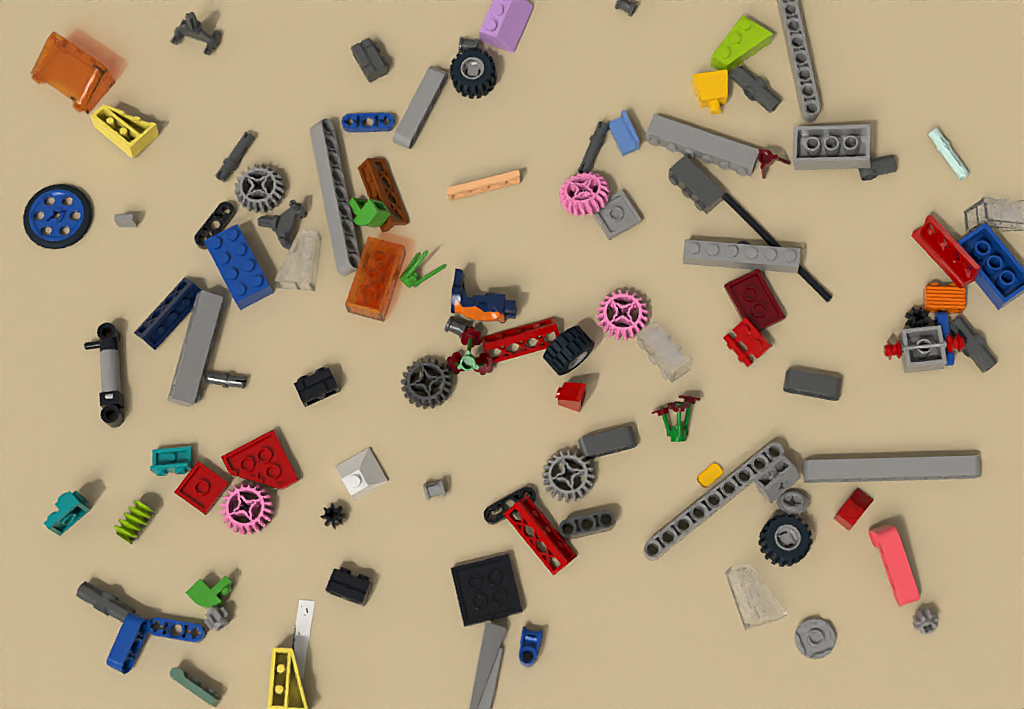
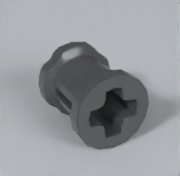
[615,0,638,17]
[459,37,479,53]
[444,316,469,338]

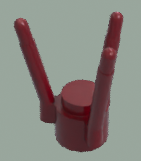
[758,149,791,179]

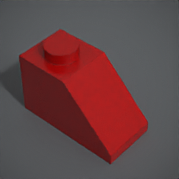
[555,382,586,412]
[833,488,874,531]

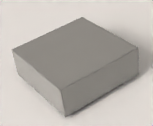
[114,214,138,227]

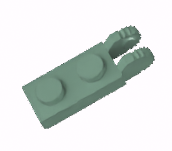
[169,667,220,707]

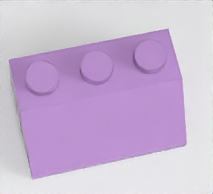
[479,0,534,53]

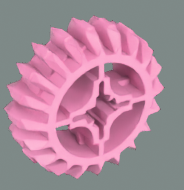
[559,171,610,217]
[597,289,648,340]
[220,482,273,535]

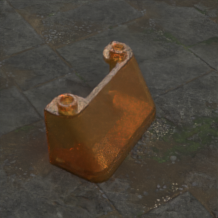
[30,31,116,114]

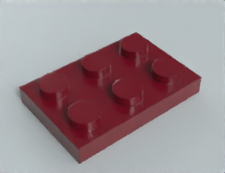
[724,269,785,331]

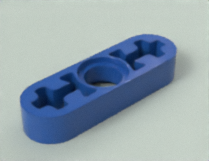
[341,113,395,133]
[934,311,954,366]
[149,617,206,643]

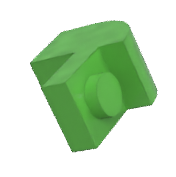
[349,197,391,228]
[185,576,234,610]

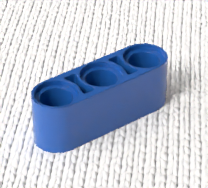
[107,612,151,674]

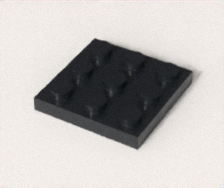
[451,554,523,627]

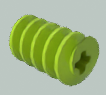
[114,499,154,544]

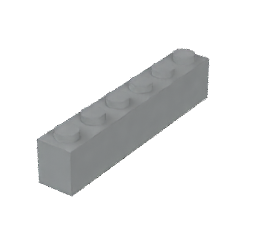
[646,114,759,177]
[683,239,800,273]
[167,290,224,407]

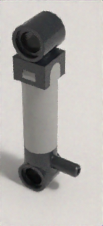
[84,323,124,428]

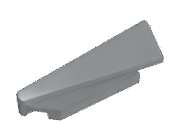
[469,622,506,709]

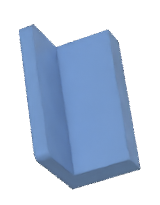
[607,110,640,156]

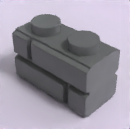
[351,38,389,83]

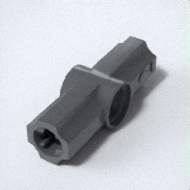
[730,65,781,113]
[949,317,998,373]
[76,581,136,623]

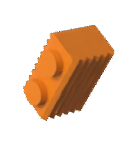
[923,283,966,314]

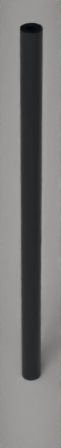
[723,192,833,303]

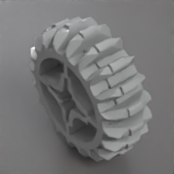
[234,164,285,213]
[542,450,595,503]

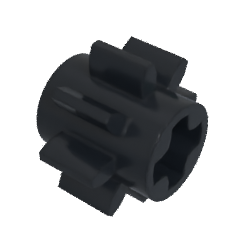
[904,307,929,328]
[321,503,346,529]

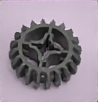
[401,357,453,409]

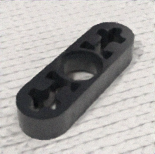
[194,202,235,249]
[484,487,536,525]

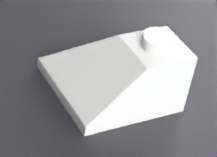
[335,448,388,500]

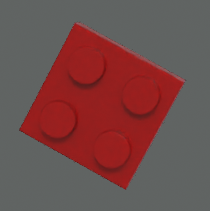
[174,461,230,515]

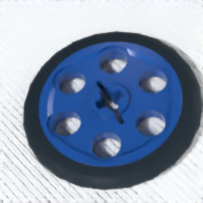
[23,184,92,249]

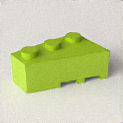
[710,15,773,73]

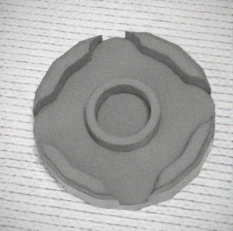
[794,618,836,659]

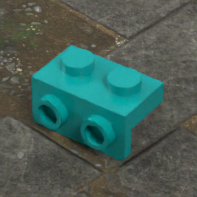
[150,446,193,476]

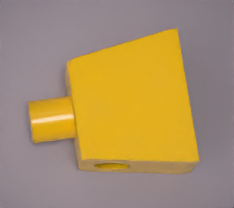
[691,69,728,115]

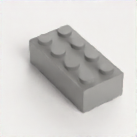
[793,124,872,170]

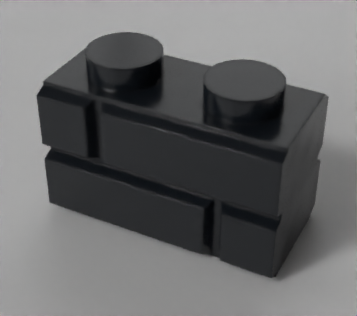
[294,367,340,407]
[325,567,373,606]

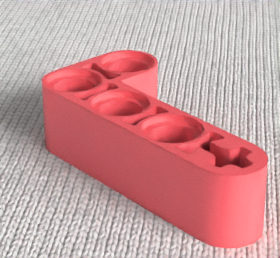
[868,524,920,607]

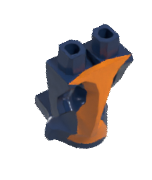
[451,268,517,324]

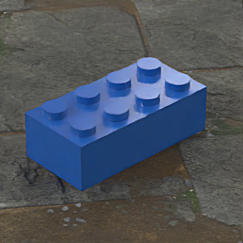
[956,223,1024,310]
[204,224,274,310]

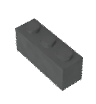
[668,155,724,214]

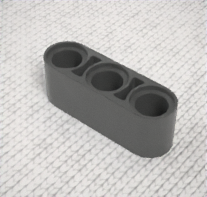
[783,370,842,401]
[578,426,637,460]
[559,510,615,540]

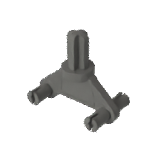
[171,12,222,56]
[258,200,307,252]

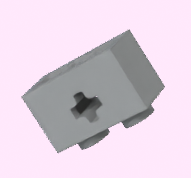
[753,455,801,503]

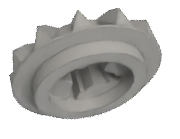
[776,491,809,516]

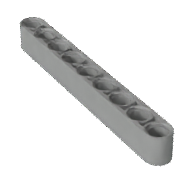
[777,0,820,123]
[310,118,361,276]
[643,442,784,561]
[803,455,981,483]

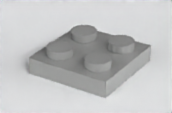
[593,190,642,240]

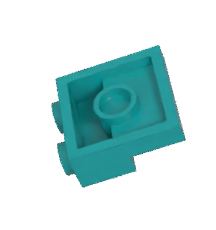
[44,490,90,536]

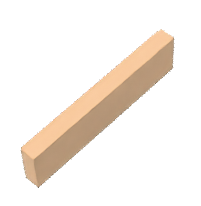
[446,170,521,201]

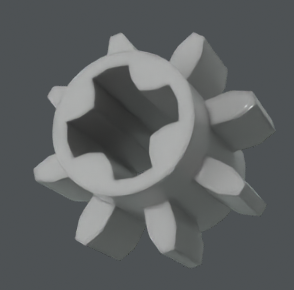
[204,606,230,631]
[913,609,939,634]

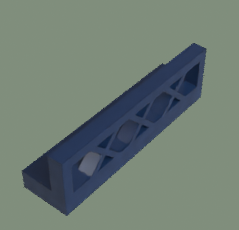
[134,277,201,350]

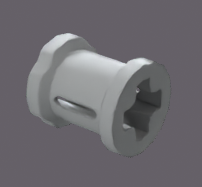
[423,479,446,500]

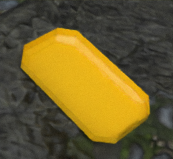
[697,463,723,488]

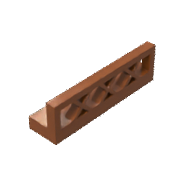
[358,158,409,232]

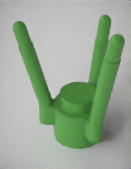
[399,250,446,288]

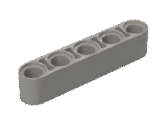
[393,66,448,149]

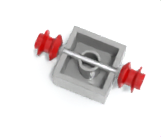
[883,325,965,373]

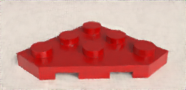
[221,430,299,490]

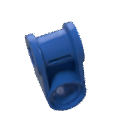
[519,626,543,667]

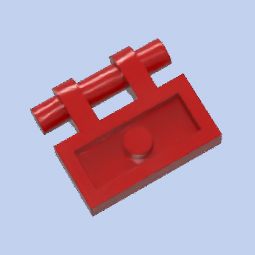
[723,317,773,368]

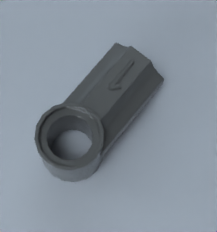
[858,155,897,181]

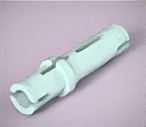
[928,128,970,180]

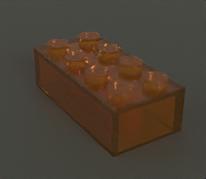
[345,236,406,322]

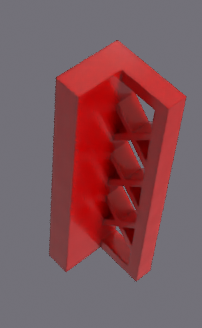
[911,215,981,289]
[480,317,559,364]
[504,495,577,576]

